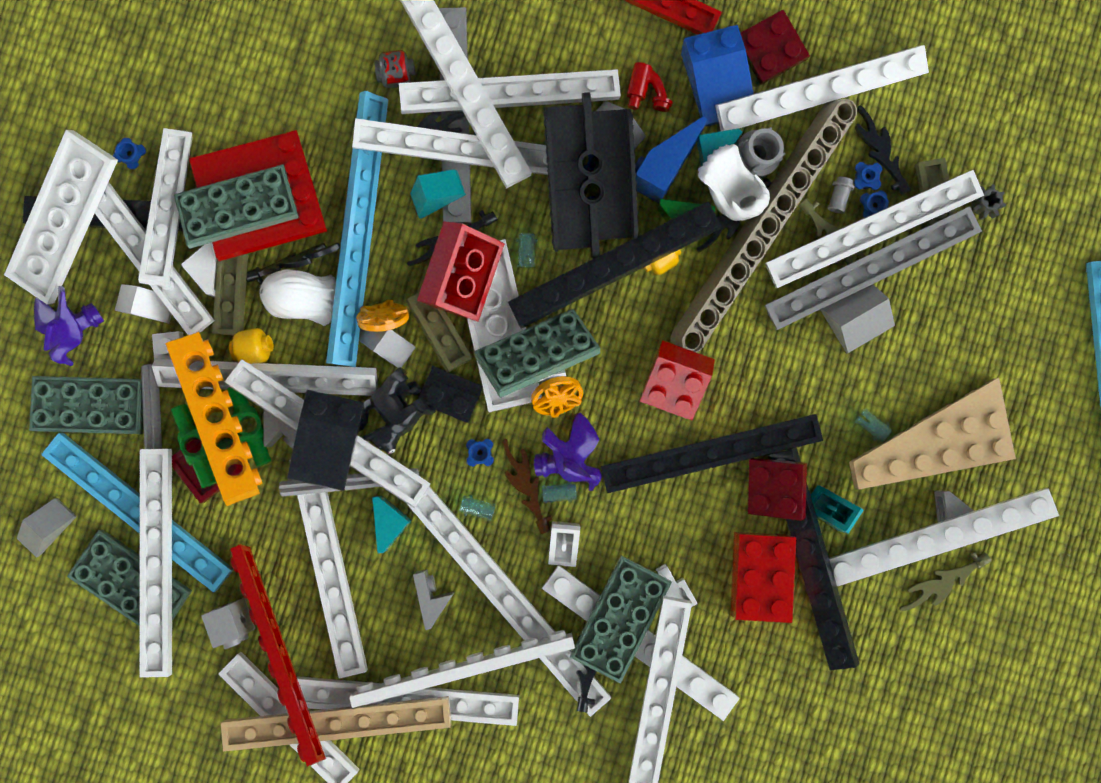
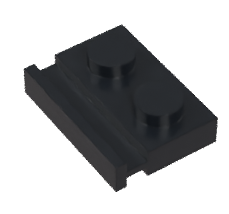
[418,365,483,423]

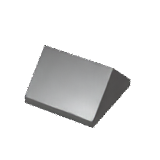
[820,284,895,354]

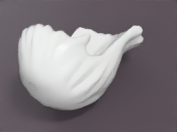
[698,144,770,221]
[259,269,336,326]

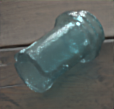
[516,233,537,268]
[854,408,892,442]
[542,481,577,503]
[459,494,496,521]

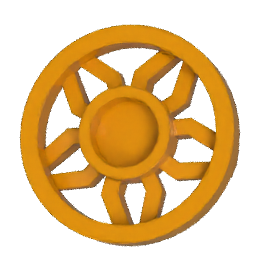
[356,300,409,332]
[531,376,583,418]

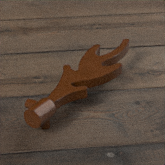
[503,439,553,534]

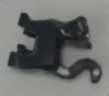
[359,367,436,454]

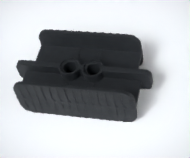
[543,92,638,259]

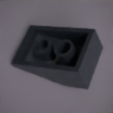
[287,390,364,491]

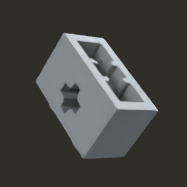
[201,598,256,650]

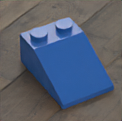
[681,25,754,127]
[635,117,708,204]

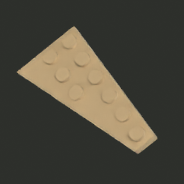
[849,377,1016,490]

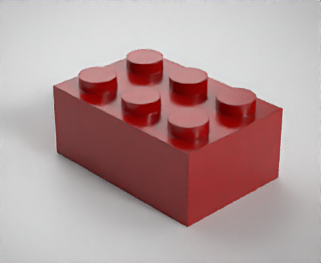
[730,532,796,623]

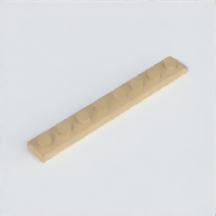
[221,696,452,752]

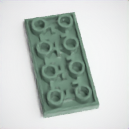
[174,165,299,249]
[474,309,600,398]
[29,376,143,434]
[67,530,192,626]
[570,555,672,684]

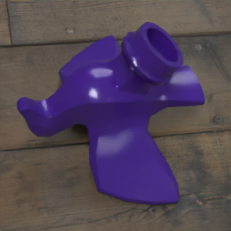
[34,286,104,366]
[534,413,602,491]

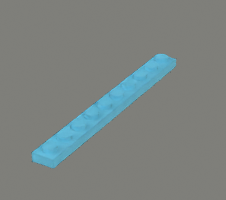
[326,91,388,367]

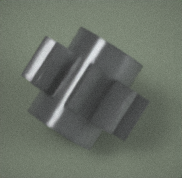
[971,184,1006,220]

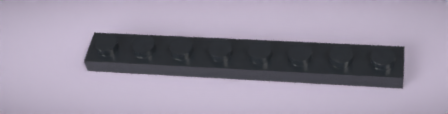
[508,202,721,329]
[600,414,823,493]
[767,447,860,670]

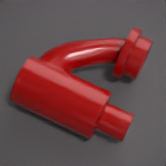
[626,62,673,112]

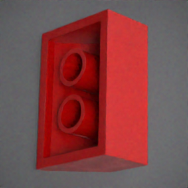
[417,221,505,322]

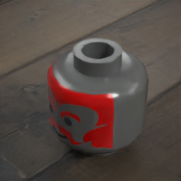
[374,50,416,89]

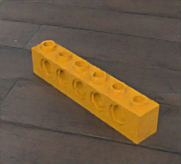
[165,332,263,506]

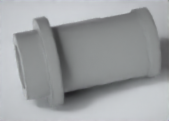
[828,177,855,214]

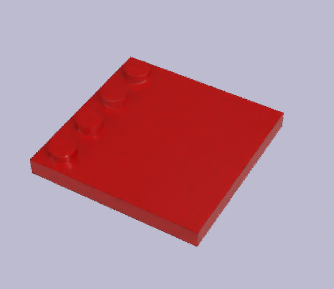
[189,130,327,261]

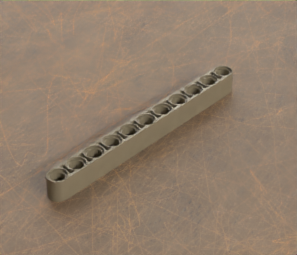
[671,99,857,353]

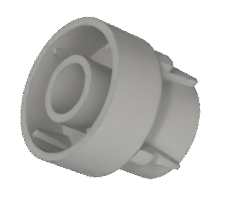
[735,127,785,179]

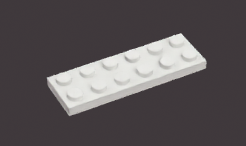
[4,130,118,304]
[467,239,542,413]

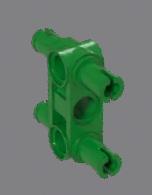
[171,387,272,488]

